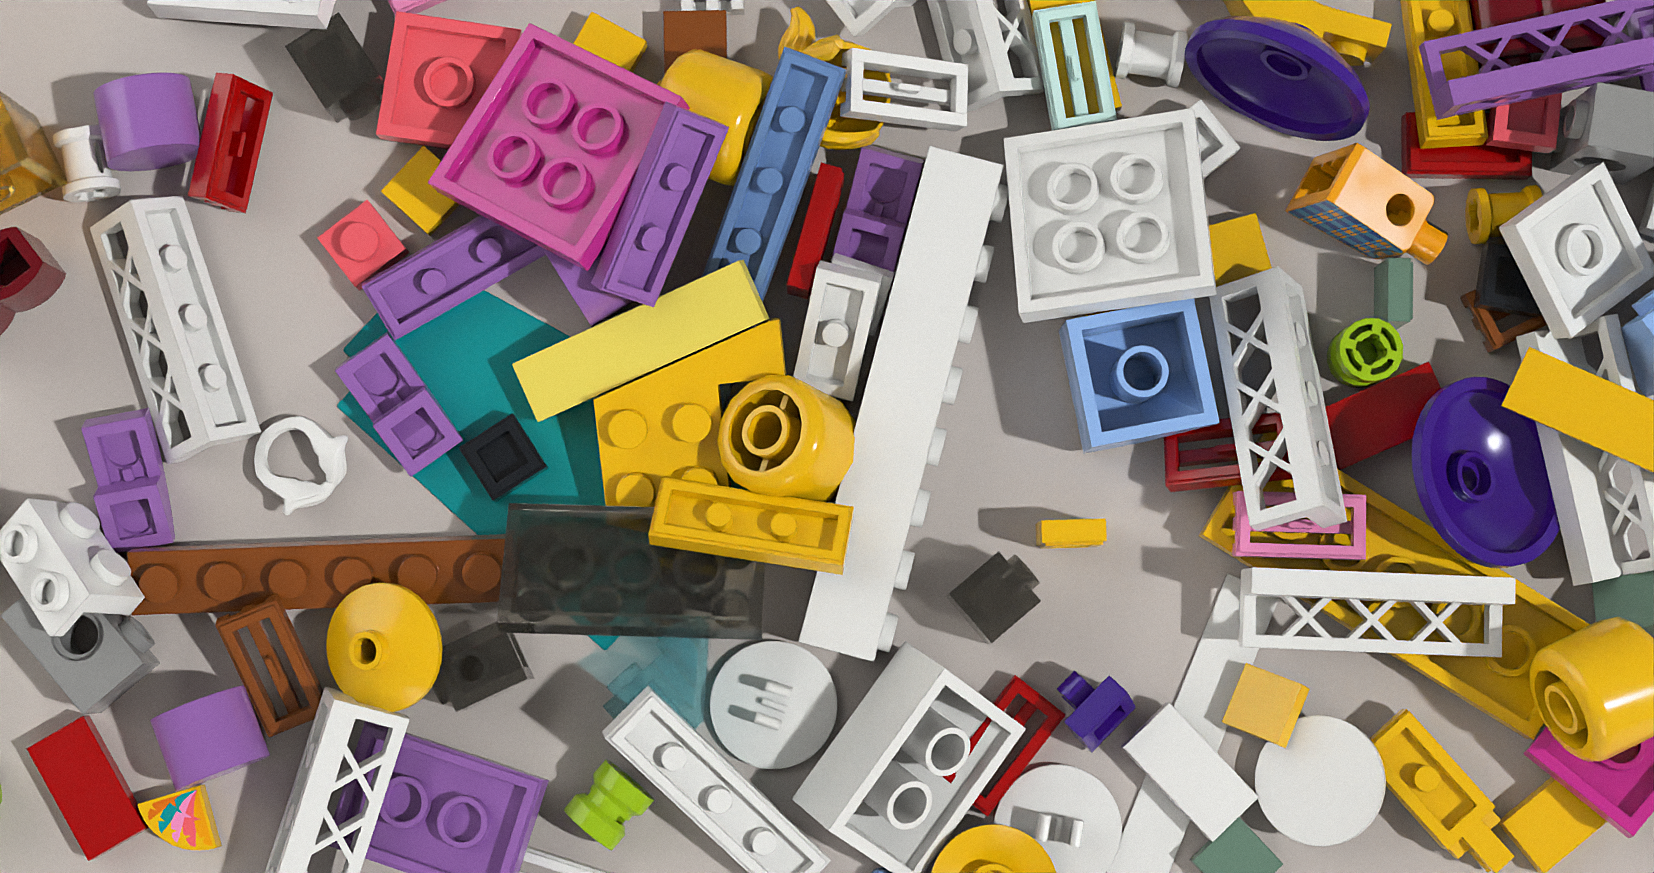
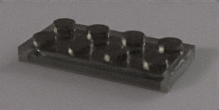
[497,503,766,640]

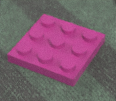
[428,23,690,271]

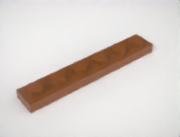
[127,534,520,615]

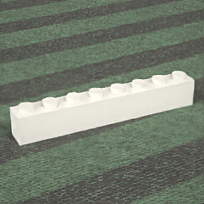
[799,146,1009,662]

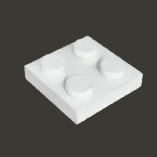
[1499,162,1654,339]

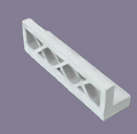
[927,0,1045,111]
[90,195,261,465]
[1209,266,1347,531]
[1516,314,1654,586]
[1239,567,1516,657]
[265,686,410,873]

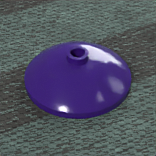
[1185,16,1370,141]
[1412,377,1560,568]

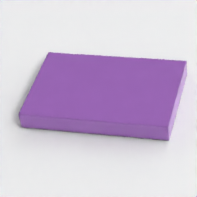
[328,721,549,873]

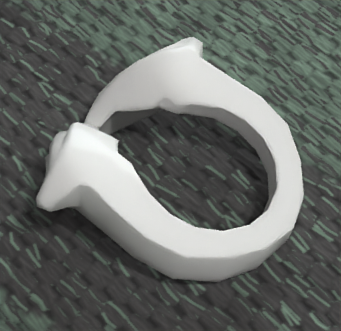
[254,416,348,516]

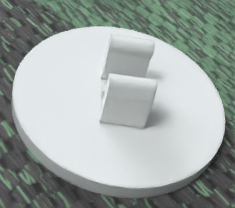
[710,641,837,769]
[1255,715,1386,846]
[993,764,1122,873]

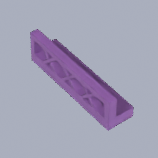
[1419,0,1654,120]

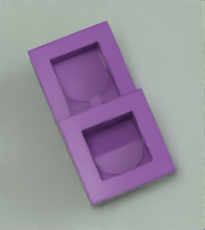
[831,145,924,272]
[335,331,463,477]
[81,408,175,553]

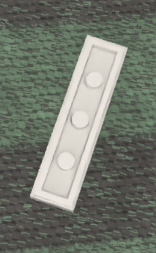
[602,685,831,873]

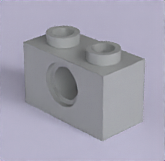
[1549,82,1654,185]
[1,596,160,714]

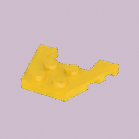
[593,318,795,568]

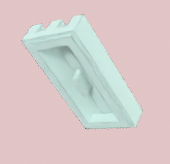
[1032,1,1117,131]

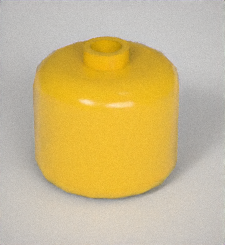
[657,49,773,186]
[717,375,856,502]
[1529,617,1654,762]

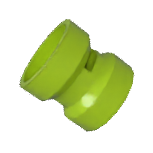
[1327,318,1403,388]
[564,759,655,850]

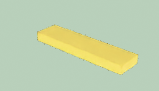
[512,260,770,422]

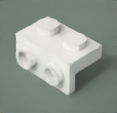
[0,498,145,637]

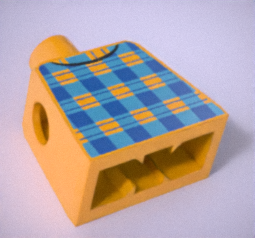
[1285,143,1448,265]

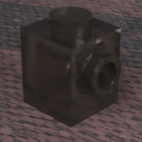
[945,551,1041,644]
[432,620,535,712]

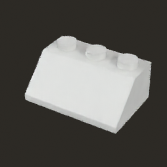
[792,641,1026,873]

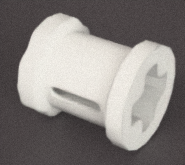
[1114,22,1188,88]
[53,125,121,202]

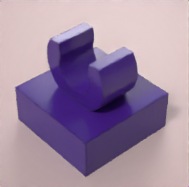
[1057,671,1136,753]

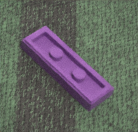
[591,101,729,307]
[362,215,546,341]

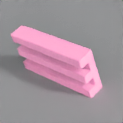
[1232,491,1366,560]

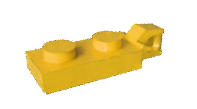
[1369,709,1515,873]

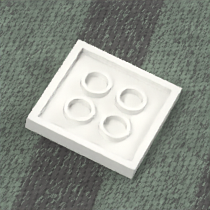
[1004,108,1217,323]

